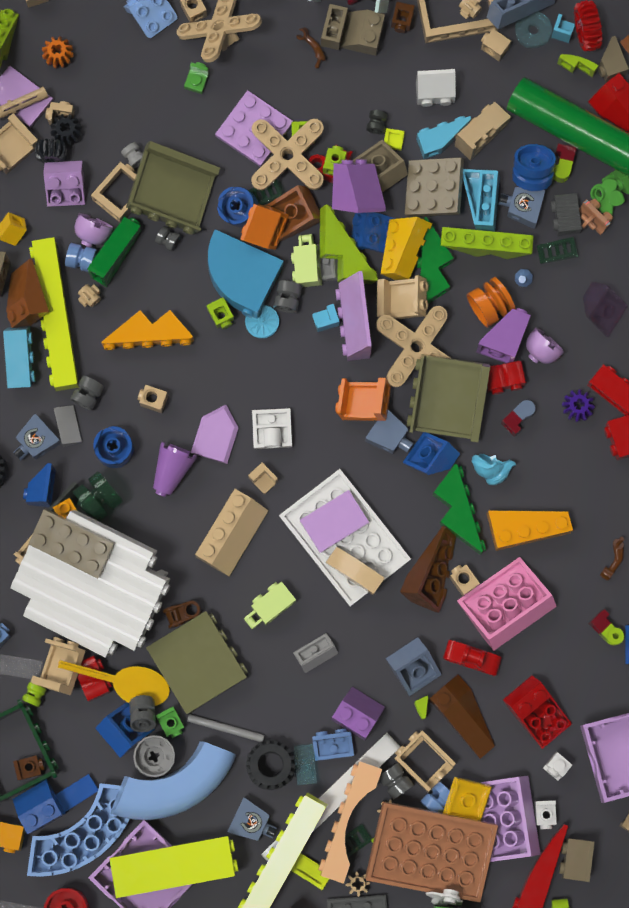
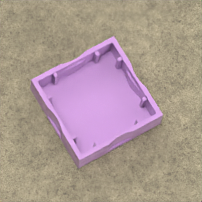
[580,713,629,803]
[88,820,193,908]

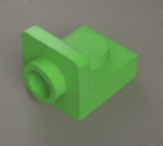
[184,62,209,94]
[602,170,629,194]

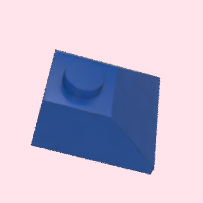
[403,432,460,475]
[23,463,56,507]

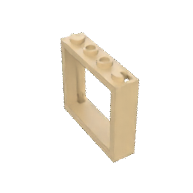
[417,0,498,43]

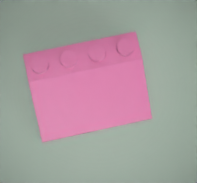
[457,557,557,651]

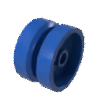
[512,144,556,191]

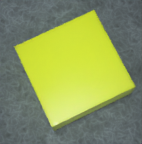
[384,128,404,151]

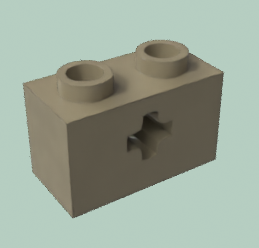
[321,4,348,50]

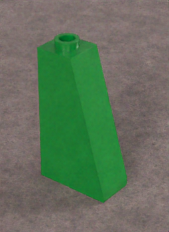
[87,217,142,287]

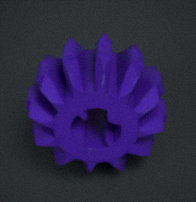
[562,389,595,422]

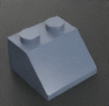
[385,637,442,696]

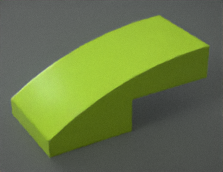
[557,54,599,77]

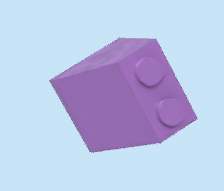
[332,159,386,213]
[476,308,531,363]
[332,687,385,741]

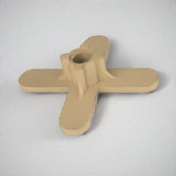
[177,0,262,62]
[251,119,324,190]
[376,306,452,387]

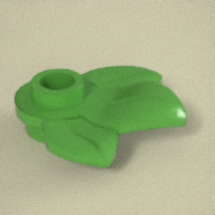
[590,179,625,215]

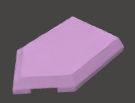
[191,405,239,464]

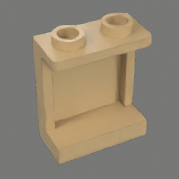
[0,113,38,174]
[377,275,428,320]
[31,637,85,695]

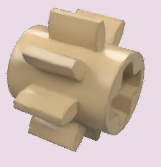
[459,0,482,19]
[78,284,101,307]
[345,872,370,897]

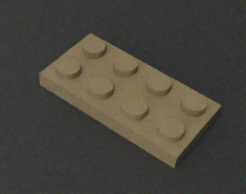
[28,508,115,579]

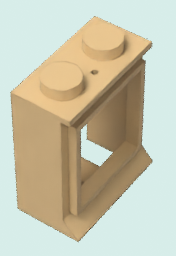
[395,730,456,793]

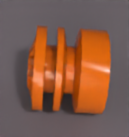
[466,277,516,328]

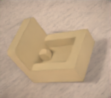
[45,101,75,125]

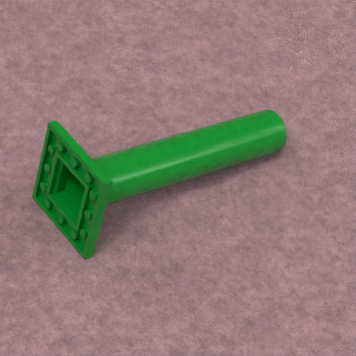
[507,77,629,177]

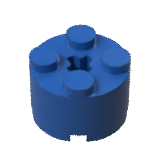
[217,187,259,227]
[93,426,134,468]

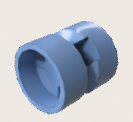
[65,243,98,272]
[420,781,450,813]

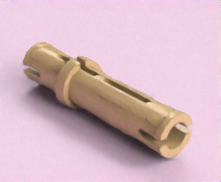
[0,87,48,118]

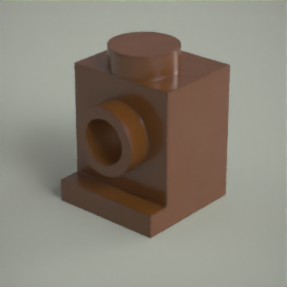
[391,2,415,33]
[13,755,45,781]

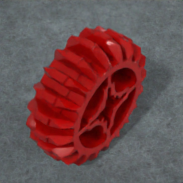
[574,0,603,51]

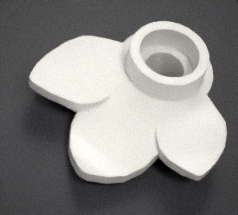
[426,889,463,907]

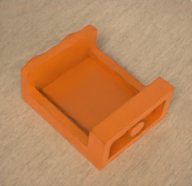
[335,378,391,421]

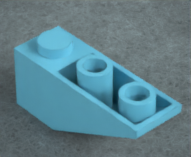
[416,116,471,159]

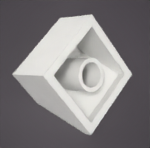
[416,69,456,107]

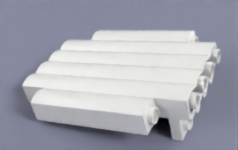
[11,510,170,658]

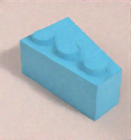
[463,169,500,232]
[3,326,35,388]

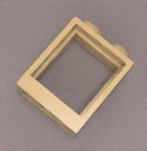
[91,162,136,222]

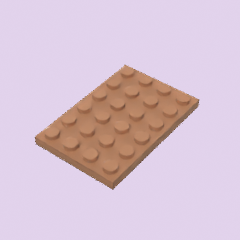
[365,801,498,902]

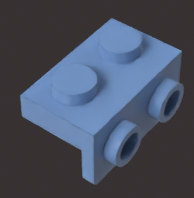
[312,729,354,761]

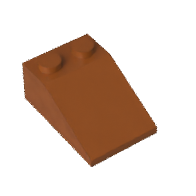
[266,185,320,242]
[6,259,49,328]

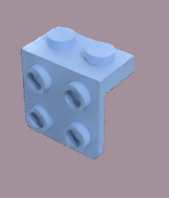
[123,0,177,38]

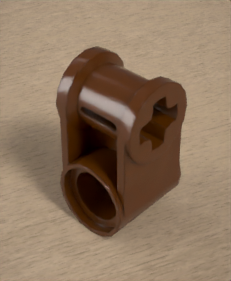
[163,601,202,629]

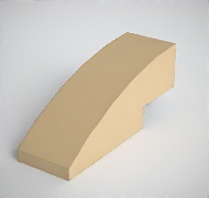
[325,547,385,595]

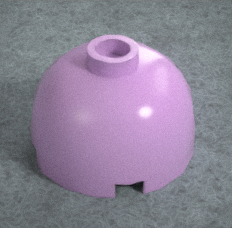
[74,213,113,247]
[526,327,564,364]

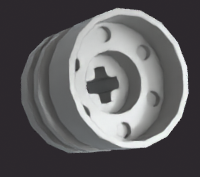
[133,735,175,778]

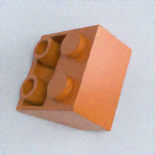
[241,204,289,250]

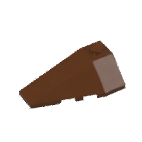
[400,526,456,613]
[429,674,495,759]

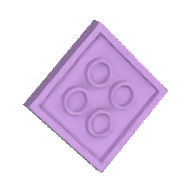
[215,90,293,167]

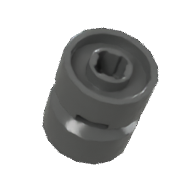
[273,280,302,313]
[70,375,105,411]
[129,695,156,732]
[379,763,414,800]

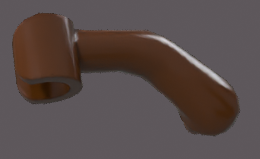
[296,27,326,69]
[600,537,624,580]

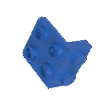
[351,212,395,254]

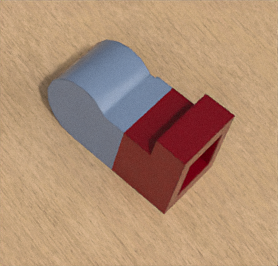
[501,400,535,437]

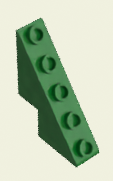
[417,217,454,304]
[433,464,486,555]

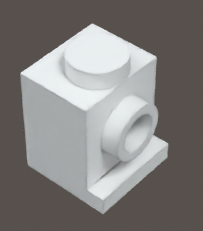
[543,752,572,781]
[534,800,557,829]

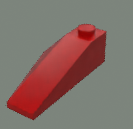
[588,73,629,132]

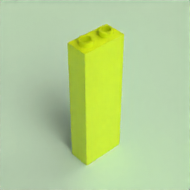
[109,836,238,898]

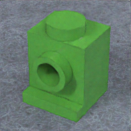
[156,707,185,739]

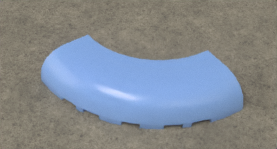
[110,741,236,820]
[27,783,129,877]

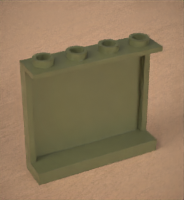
[126,141,220,235]
[407,354,490,442]
[146,611,248,716]

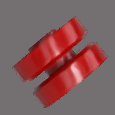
[44,888,90,908]

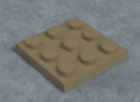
[405,158,464,217]

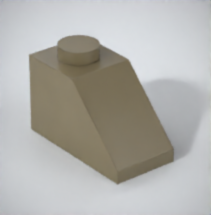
[598,36,629,82]

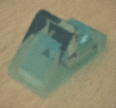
[294,744,317,786]

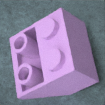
[43,161,85,207]

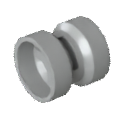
[121,142,143,168]

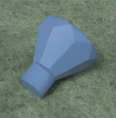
[515,269,533,287]

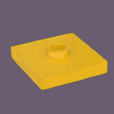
[443,777,492,821]

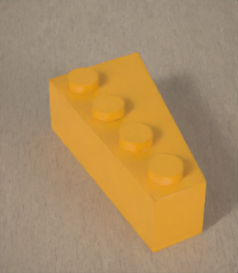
[487,511,573,551]

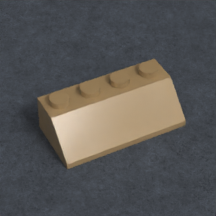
[195,489,268,577]

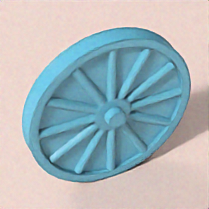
[245,305,279,338]

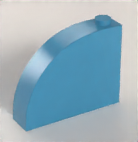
[208,229,283,318]

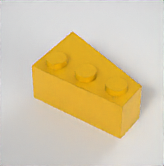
[381,217,432,280]

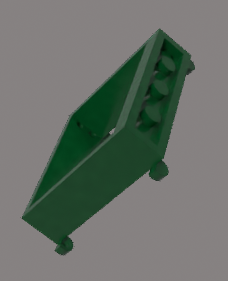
[0,699,59,803]

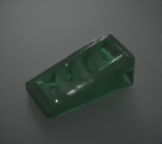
[248,179,284,205]
[537,237,579,264]
[345,824,371,857]

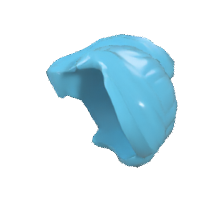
[471,454,516,485]

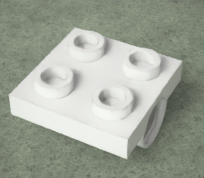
[252,408,292,449]

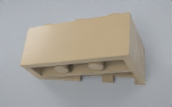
[454,102,511,161]

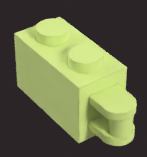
[291,234,322,287]
[244,582,296,630]

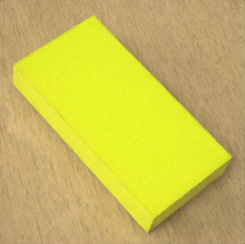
[291,853,329,890]

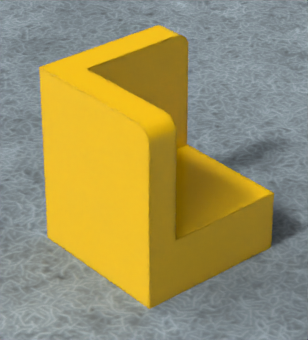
[0,212,27,246]

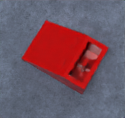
[503,675,572,749]

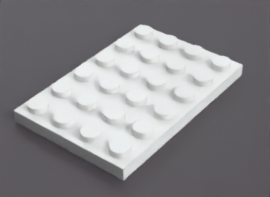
[279,469,411,607]

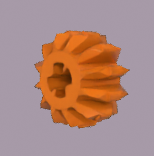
[42,36,73,69]

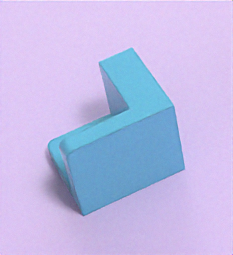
[551,14,575,43]
[312,304,339,332]

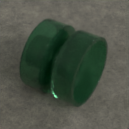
[72,471,123,522]

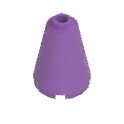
[153,441,197,497]

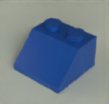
[95,702,155,758]
[12,779,66,834]

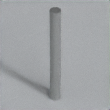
[187,714,264,742]

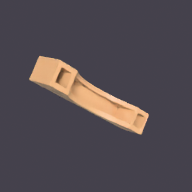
[318,761,382,884]

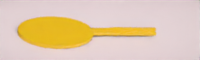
[58,660,170,706]

